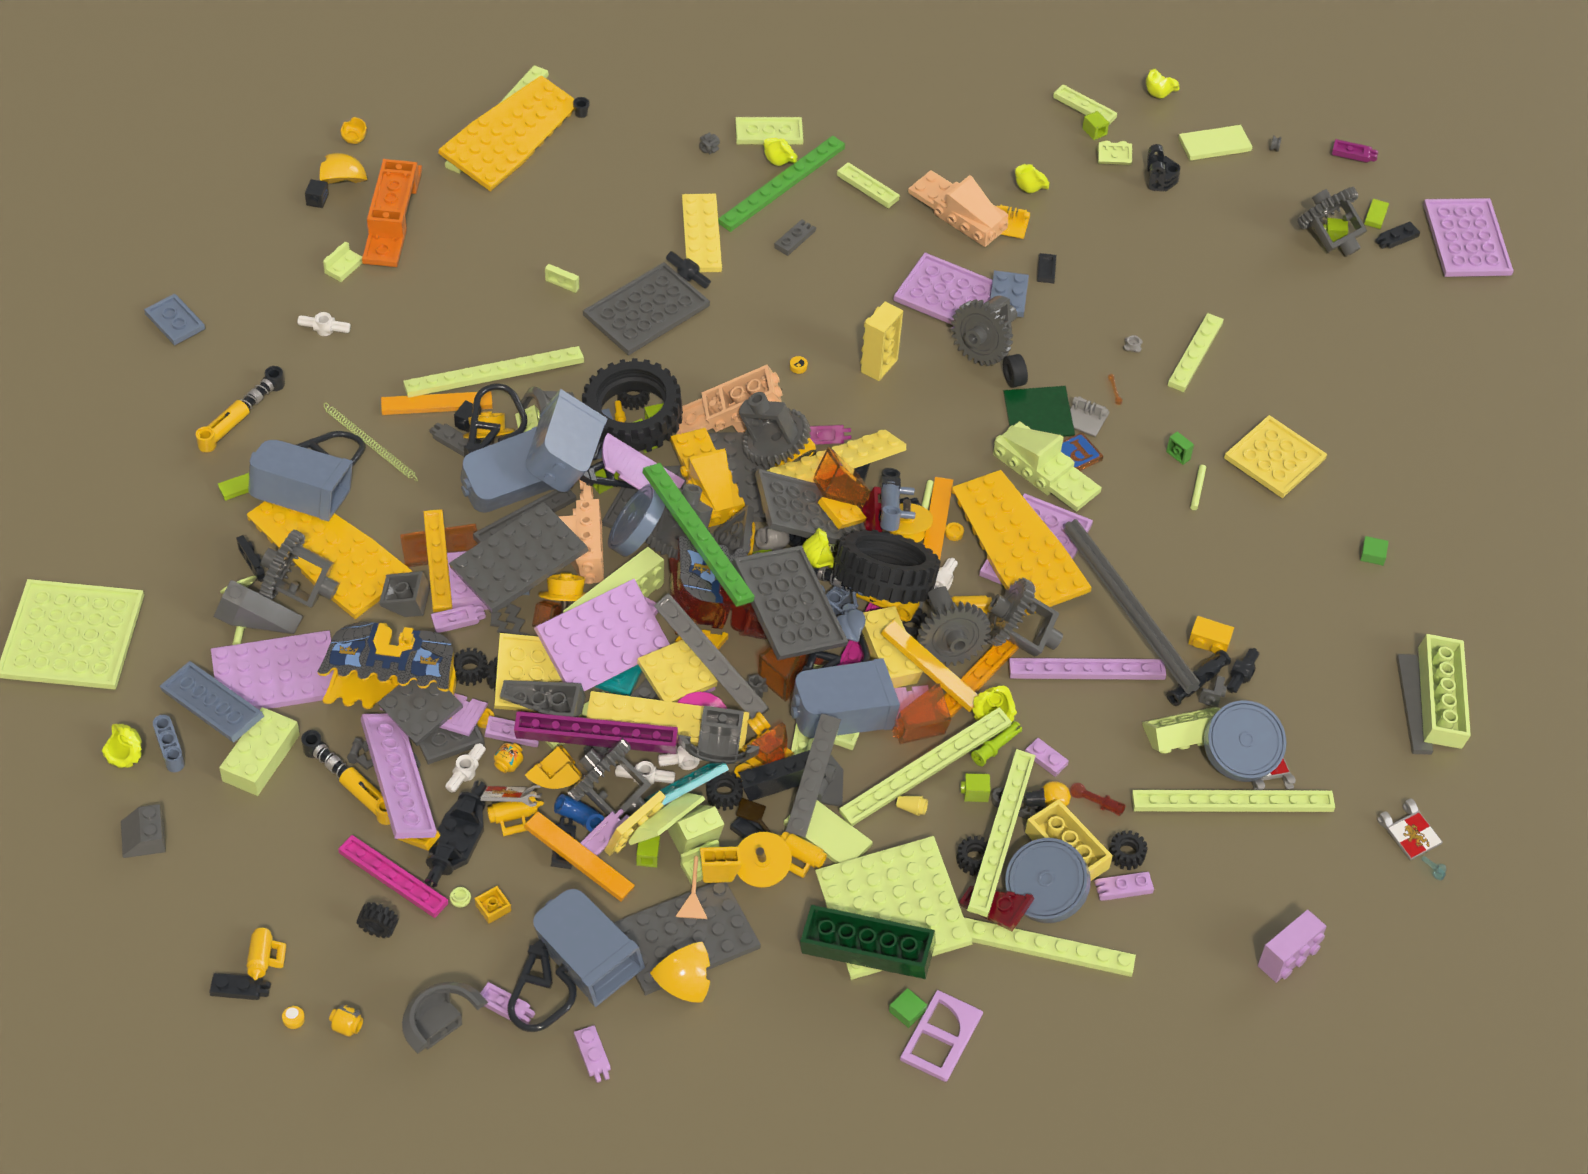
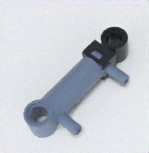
[880,468,916,531]

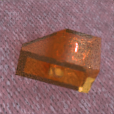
[532,600,561,627]
[752,722,788,765]

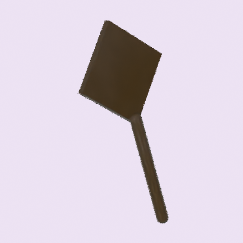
[736,798,772,833]

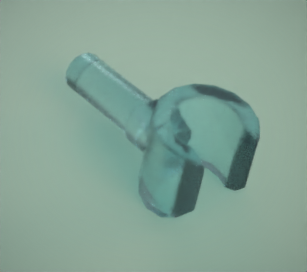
[1422,856,1447,880]

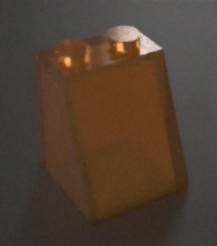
[813,447,871,507]
[758,647,806,702]
[893,683,951,744]

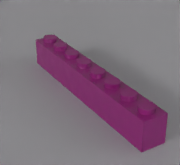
[514,711,679,754]

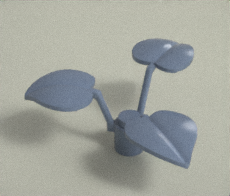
[821,585,866,642]

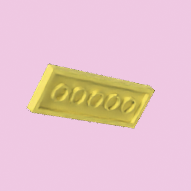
[682,194,722,272]

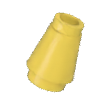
[896,796,928,816]

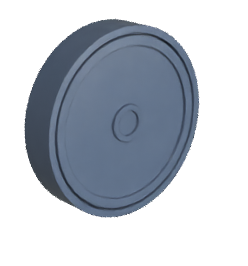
[608,484,665,557]
[1204,700,1286,782]
[1005,838,1091,923]

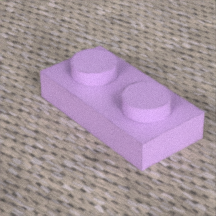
[1025,738,1069,777]

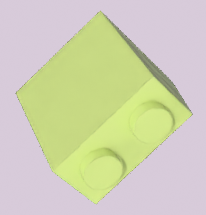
[667,805,724,856]

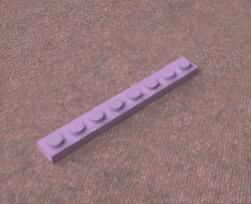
[1009,658,1166,680]

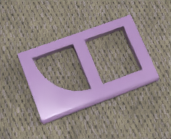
[900,990,983,1082]

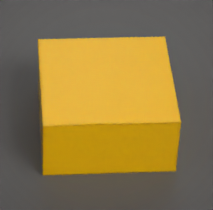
[475,886,511,924]

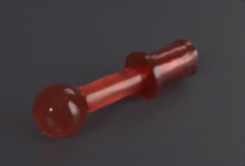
[1070,783,1126,816]

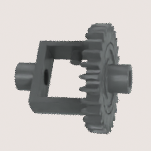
[1297,186,1367,257]
[951,296,1017,366]
[739,392,811,467]
[646,484,716,560]
[259,529,340,608]
[986,577,1063,657]
[917,586,991,667]
[568,738,651,816]

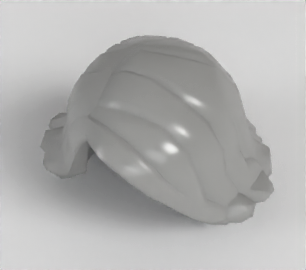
[755,526,790,551]

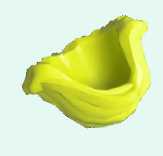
[1146,69,1180,99]
[763,138,798,166]
[1015,164,1050,193]
[802,528,834,568]
[972,686,1017,722]
[102,724,142,768]

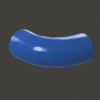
[554,794,605,832]

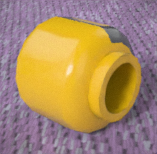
[329,1004,364,1037]

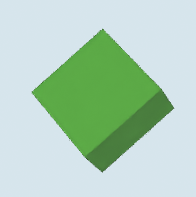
[1166,431,1194,465]
[1360,536,1389,566]
[889,988,927,1028]

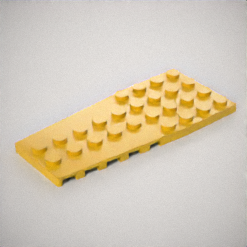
[438,76,575,192]
[952,470,1092,617]
[247,501,412,619]

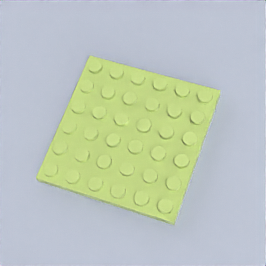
[0,579,144,690]
[815,836,972,980]

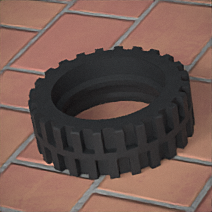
[582,358,683,452]
[833,529,941,604]

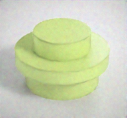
[450,887,471,908]

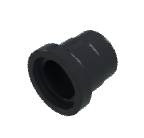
[573,97,590,118]
[1026,788,1046,808]

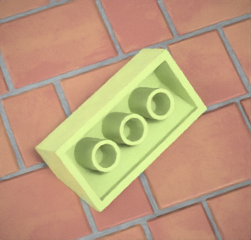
[1142,707,1220,753]

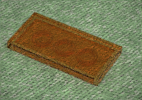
[400,524,478,568]

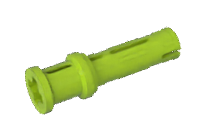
[971,721,1022,766]

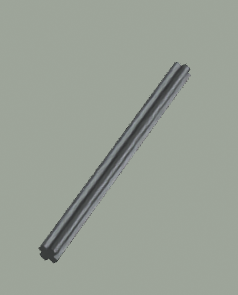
[1064,519,1201,694]

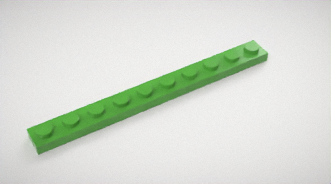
[718,136,845,232]
[642,463,755,607]

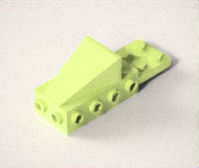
[993,421,1102,512]

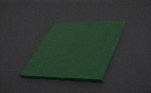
[1003,386,1075,437]

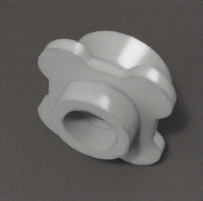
[1124,335,1143,352]

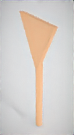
[676,856,707,919]

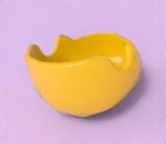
[340,117,367,144]
[1042,781,1071,806]

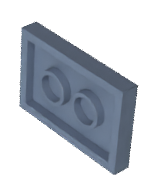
[990,270,1029,317]
[144,294,205,345]

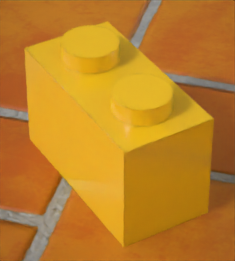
[1188,616,1234,654]

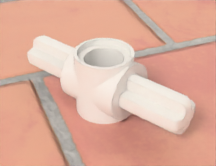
[298,312,351,336]
[927,558,958,600]
[445,743,486,793]
[658,744,702,770]
[615,761,675,786]

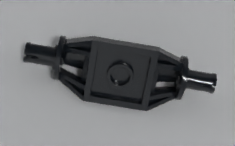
[424,780,487,887]

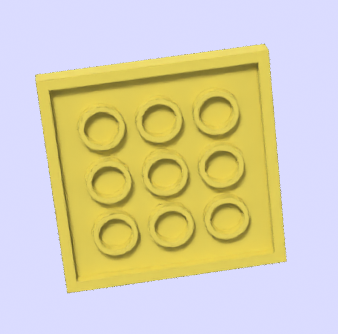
[1224,415,1327,498]
[494,633,562,713]

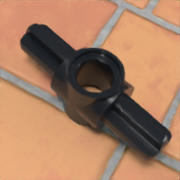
[666,251,711,289]
[1227,648,1259,693]

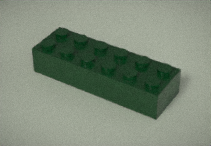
[800,905,936,979]

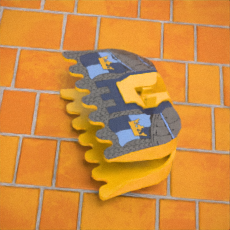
[318,621,457,719]

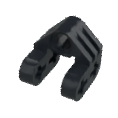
[1147,144,1181,191]

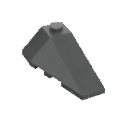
[213,580,303,634]
[500,680,586,717]

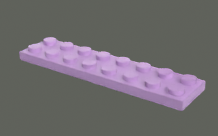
[361,714,437,839]

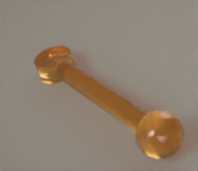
[1108,374,1123,405]

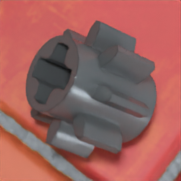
[699,132,720,154]
[746,674,768,698]

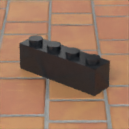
[740,750,826,801]

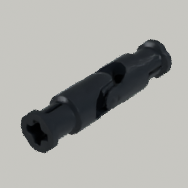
[1166,650,1231,706]

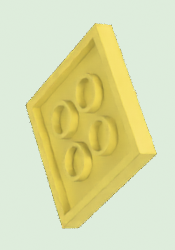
[637,640,718,703]
[604,791,666,856]

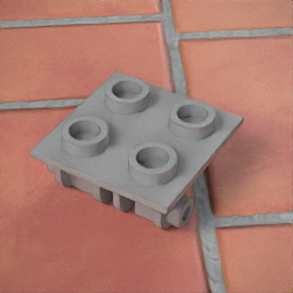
[1070,396,1110,437]

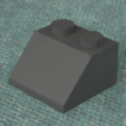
[379,571,430,617]
[121,804,166,858]

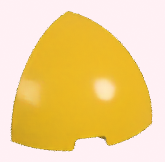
[320,153,367,184]
[525,745,582,789]
[650,942,710,1003]

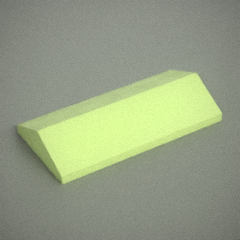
[628,793,705,845]

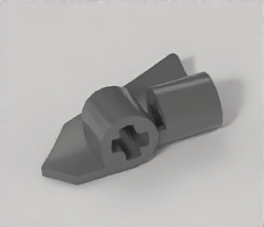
[817,755,844,806]

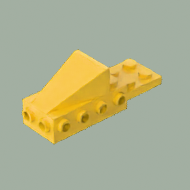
[671,428,745,527]

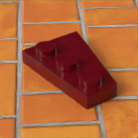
[859,486,882,532]
[959,886,1034,932]

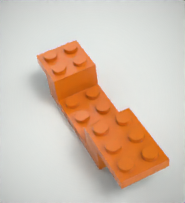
[362,159,422,267]

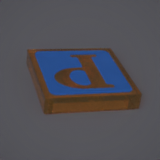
[1061,432,1103,471]

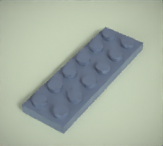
[160,661,264,743]

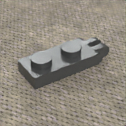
[429,423,468,457]

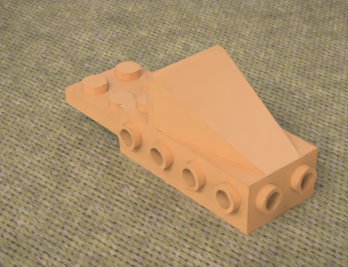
[908,170,1008,247]
[676,365,783,435]
[559,479,604,584]

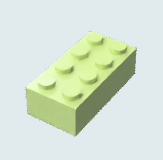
[219,707,300,796]

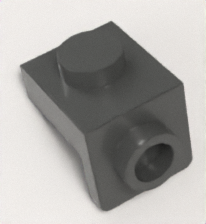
[1199,676,1227,707]

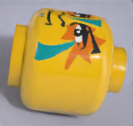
[494,743,524,773]

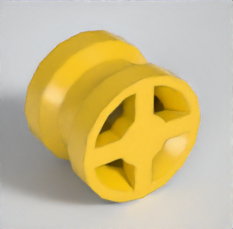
[747,712,771,736]

